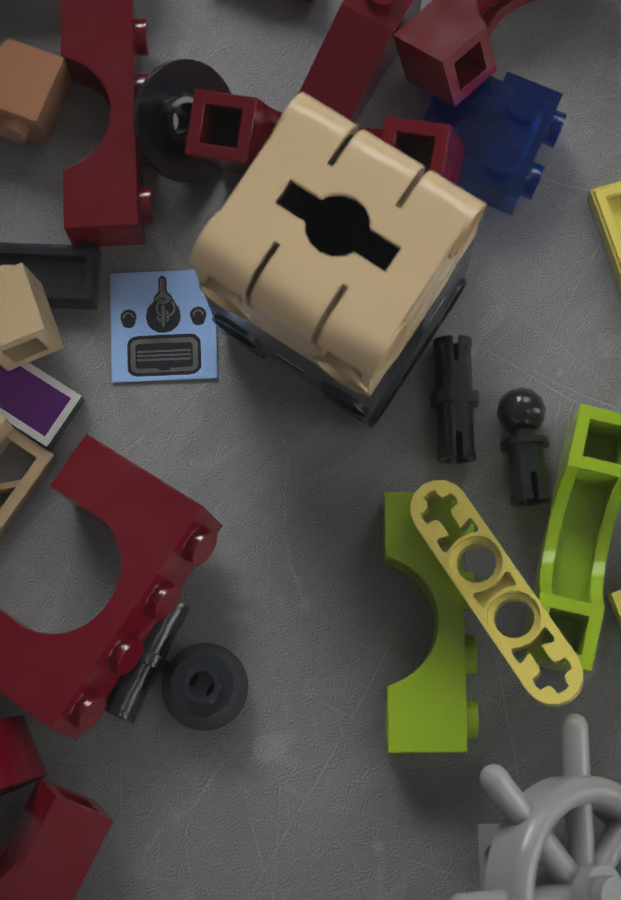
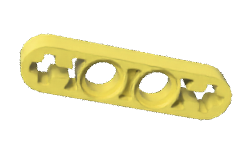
[410,480,584,707]

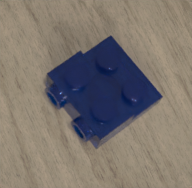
[423,71,568,215]

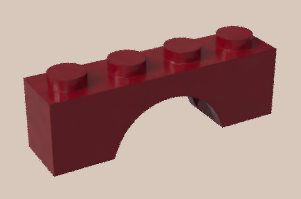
[60,0,155,247]
[393,0,536,107]

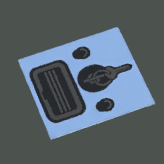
[110,270,218,383]

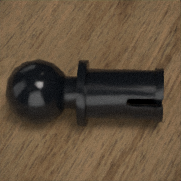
[497,387,551,506]

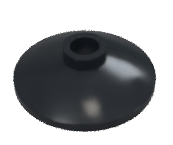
[133,59,231,182]

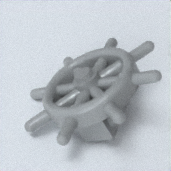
[450,713,621,900]

